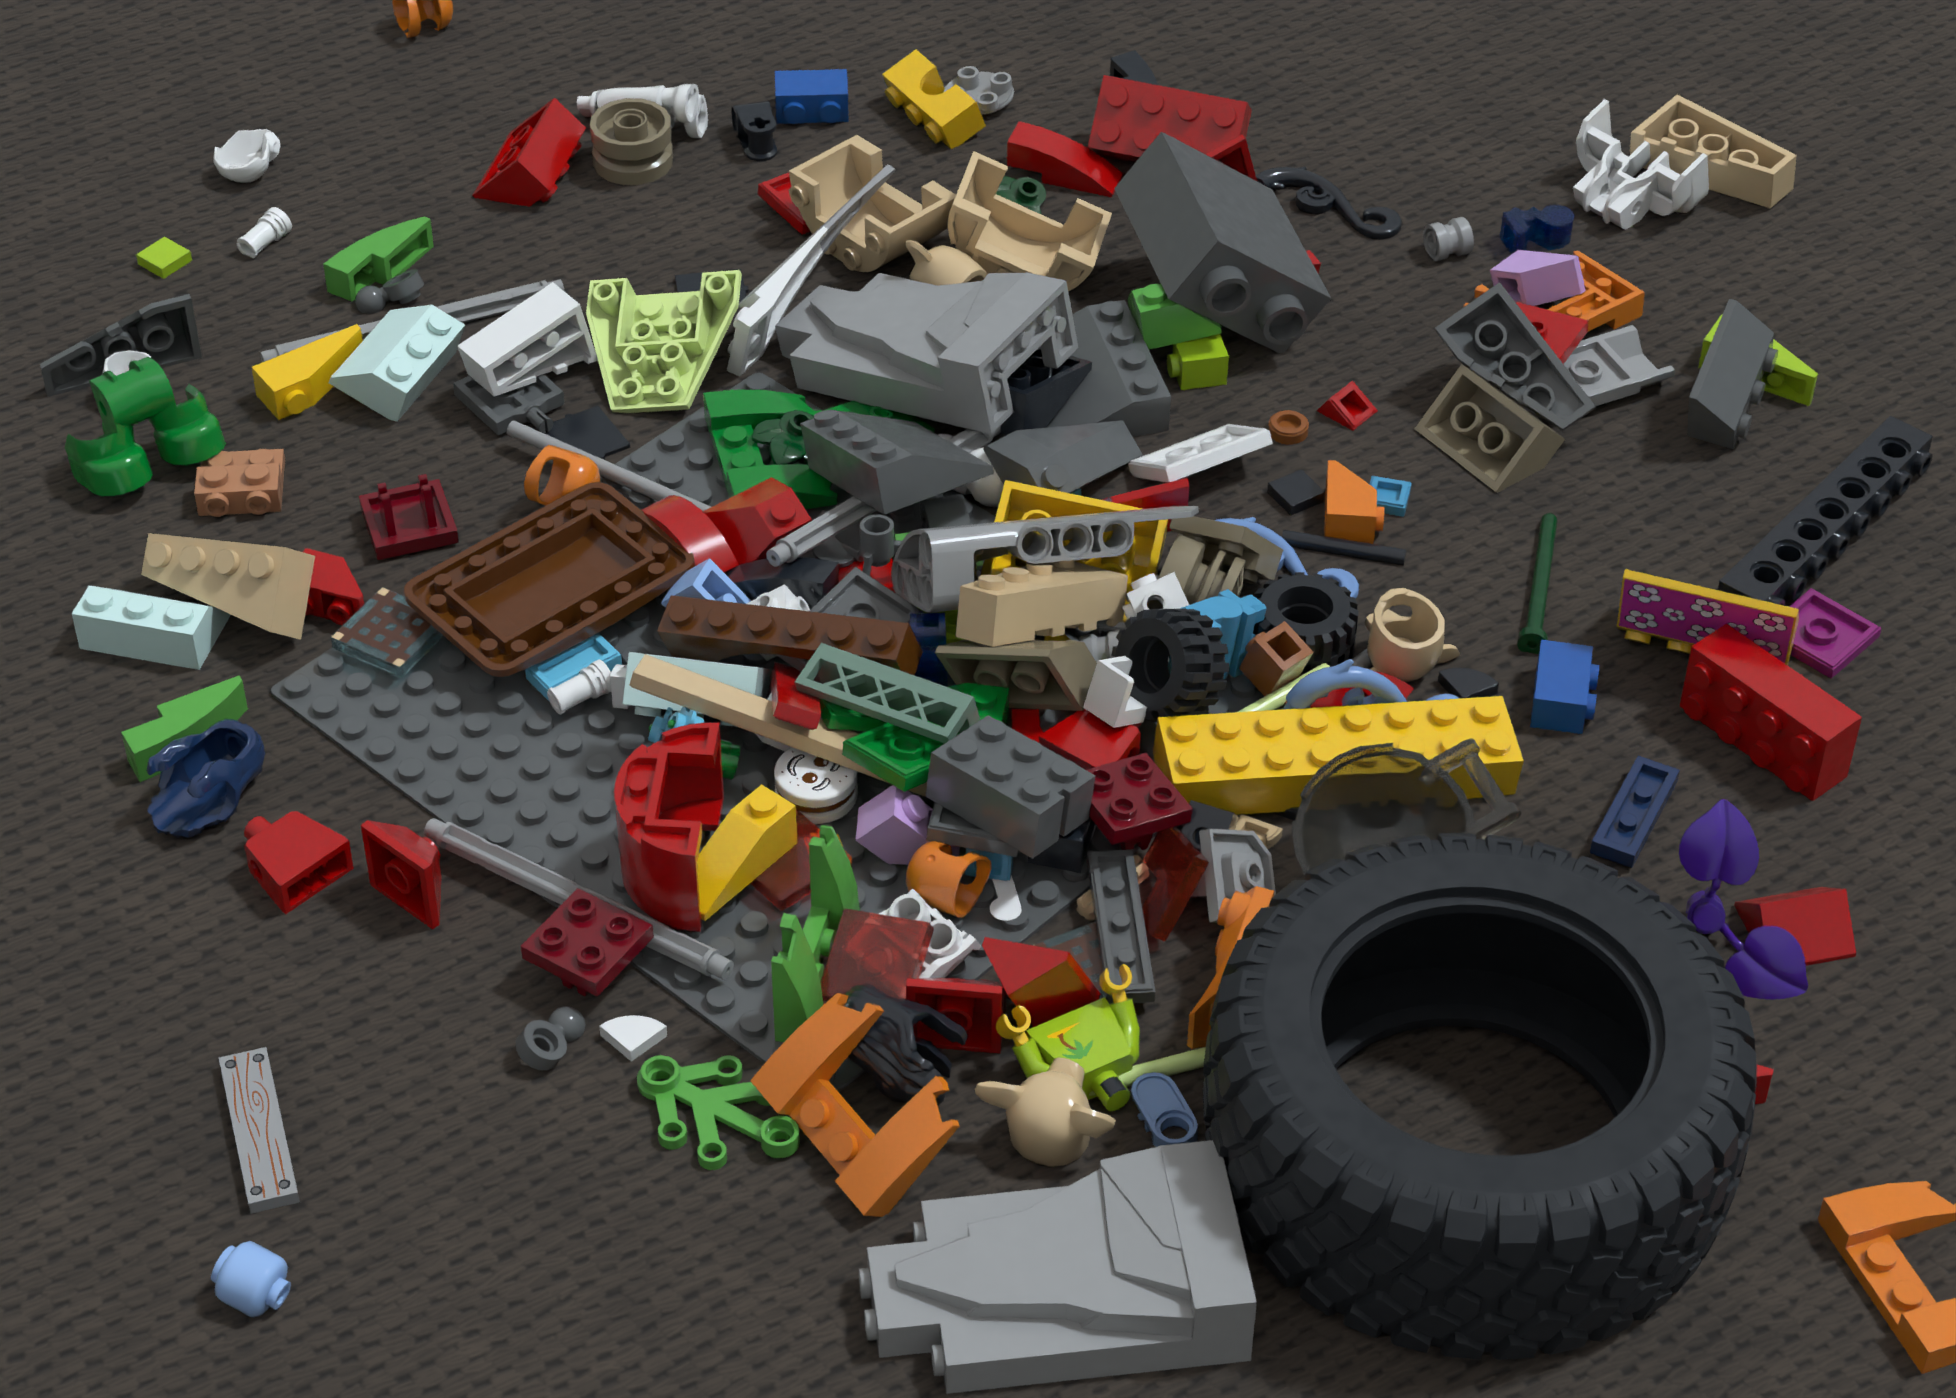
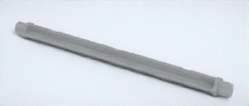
[260,279,565,362]
[766,426,1001,567]
[424,818,734,980]

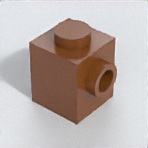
[1239,621,1314,696]

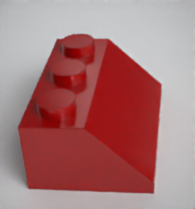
[472,97,586,207]

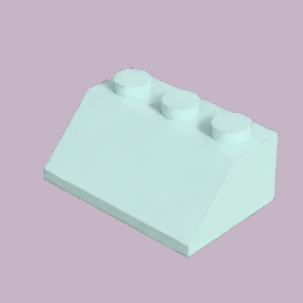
[329,305,465,422]
[72,586,231,670]
[623,652,772,727]

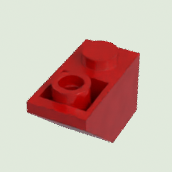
[303,548,366,626]

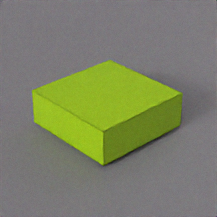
[136,236,192,279]

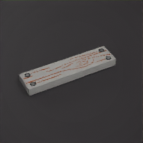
[219,1047,300,1214]

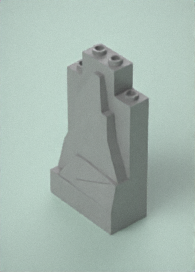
[775,272,1078,434]
[858,1140,1257,1394]

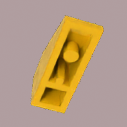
[252,324,363,420]
[697,784,797,921]

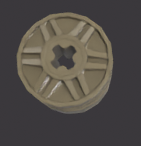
[1148,534,1246,610]

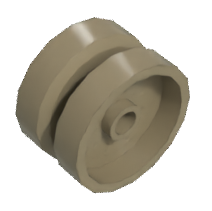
[590,98,673,185]

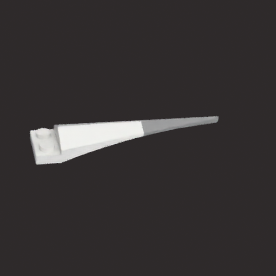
[727,164,896,376]

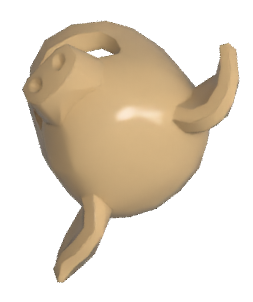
[906,240,987,286]
[1365,588,1460,682]
[975,1058,1116,1167]

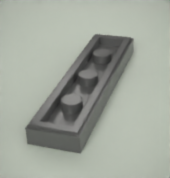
[1087,849,1155,1004]

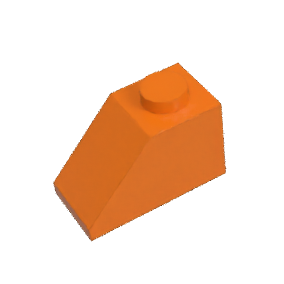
[1324,460,1384,544]

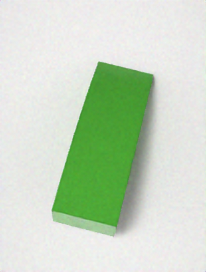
[323,217,434,302]
[121,676,248,782]

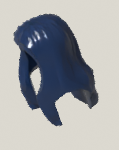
[146,719,265,838]

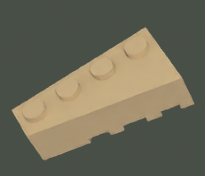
[1630,95,1797,208]
[141,533,315,640]
[956,560,1128,647]

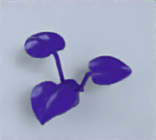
[1679,799,1808,999]

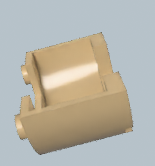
[789,135,956,272]
[948,151,1112,291]

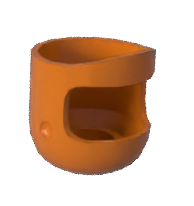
[392,0,453,38]
[524,445,600,505]
[906,841,992,918]

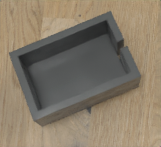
[926,715,1096,858]

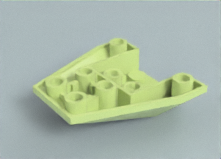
[586,270,742,413]

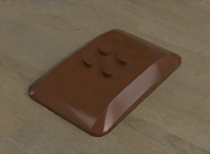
[404,482,695,677]

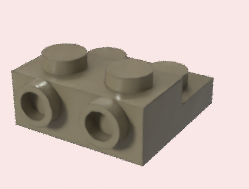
[1169,516,1283,584]

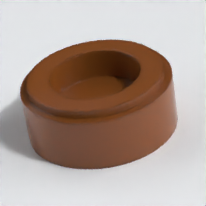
[1268,410,1309,445]

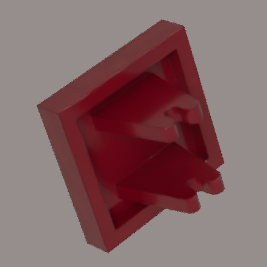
[358,474,459,560]
[1087,753,1193,850]
[521,888,654,997]

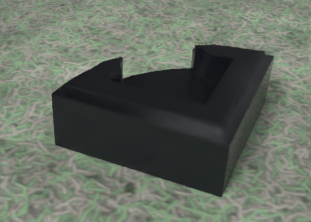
[1438,668,1499,698]

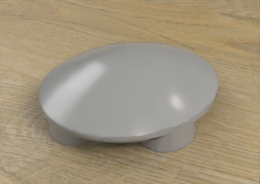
[943,66,1014,115]

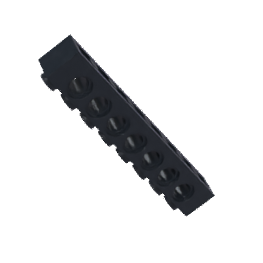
[1718,416,1933,606]

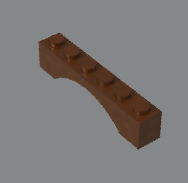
[657,595,923,676]

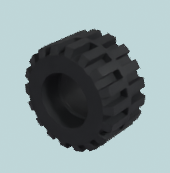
[1253,572,1359,677]
[1111,608,1229,720]

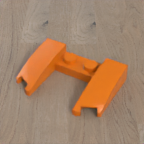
[1464,251,1645,332]
[750,993,959,1217]
[1818,1181,1956,1374]

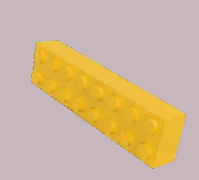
[1153,696,1524,815]

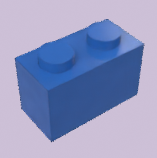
[775,69,849,124]
[1530,640,1599,734]

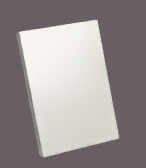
[1128,424,1273,483]

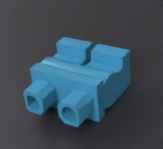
[1168,589,1267,679]

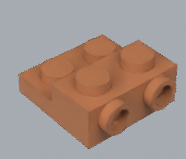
[194,449,285,517]

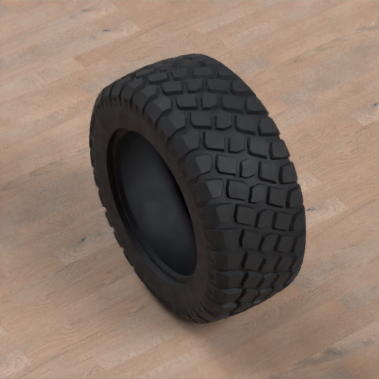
[1202,833,1757,1360]

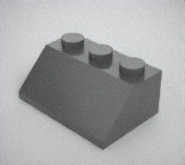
[1687,299,1778,449]

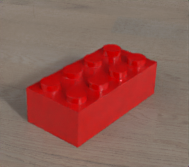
[1088,75,1252,162]
[1679,623,1862,801]

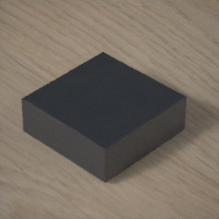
[1267,469,1325,516]

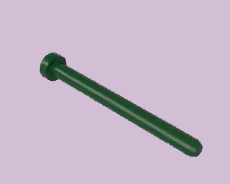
[1517,513,1557,654]

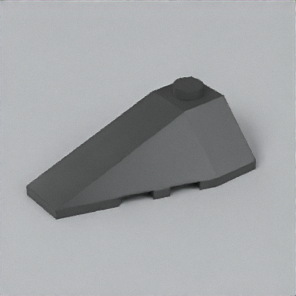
[1435,282,1596,431]
[40,294,202,397]
[983,420,1143,494]

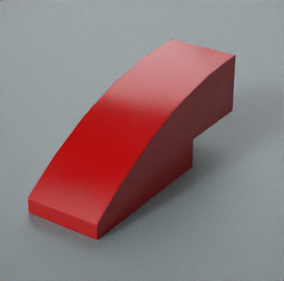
[1007,121,1123,197]

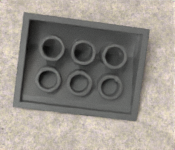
[1046,300,1171,437]
[800,410,994,515]

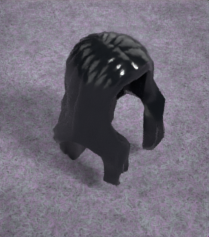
[844,983,968,1109]

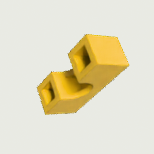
[882,50,986,149]

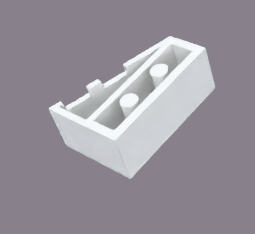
[457,282,598,396]

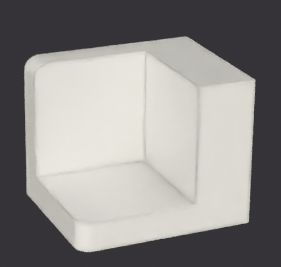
[1083,656,1147,728]

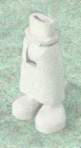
[577,84,708,139]

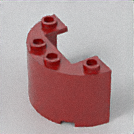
[614,723,724,932]

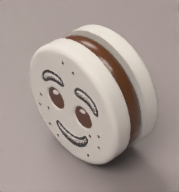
[774,747,858,824]

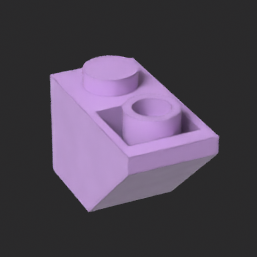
[1490,250,1586,306]
[856,785,960,865]

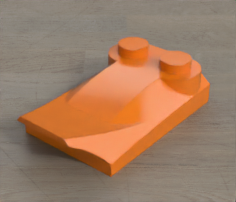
[1187,886,1274,1049]

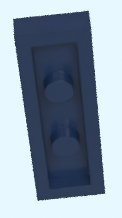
[1590,756,1680,868]

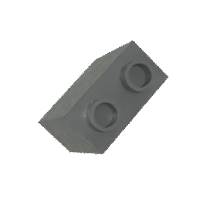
[1114,131,1332,353]

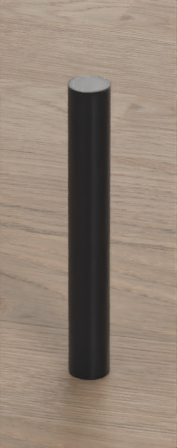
[1282,530,1407,566]

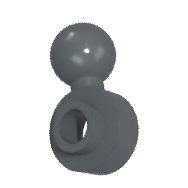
[355,269,424,314]
[515,1006,585,1071]

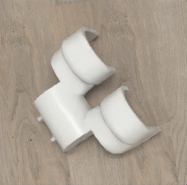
[1573,99,1709,230]

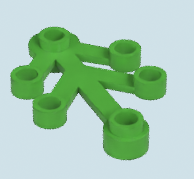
[637,1055,800,1170]

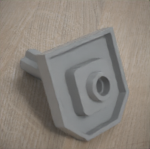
[1156,829,1276,923]

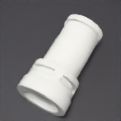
[237,207,292,258]
[547,659,611,715]

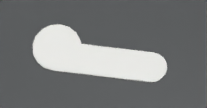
[990,875,1022,921]

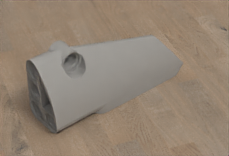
[891,506,1199,613]

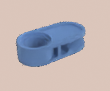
[1131,1072,1198,1147]

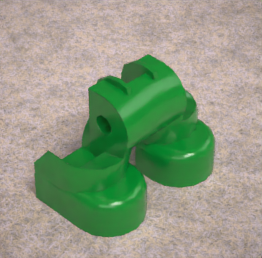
[64,356,226,496]

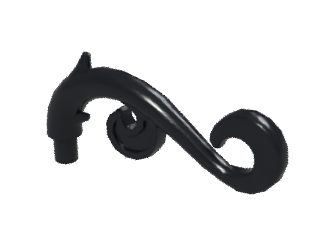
[1256,166,1402,240]

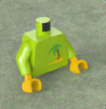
[996,964,1140,1111]

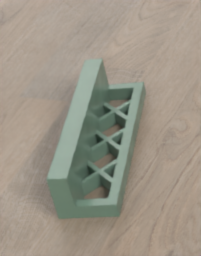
[795,643,980,743]

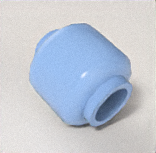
[211,1241,291,1317]

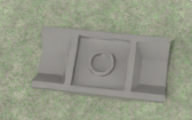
[1503,325,1675,420]

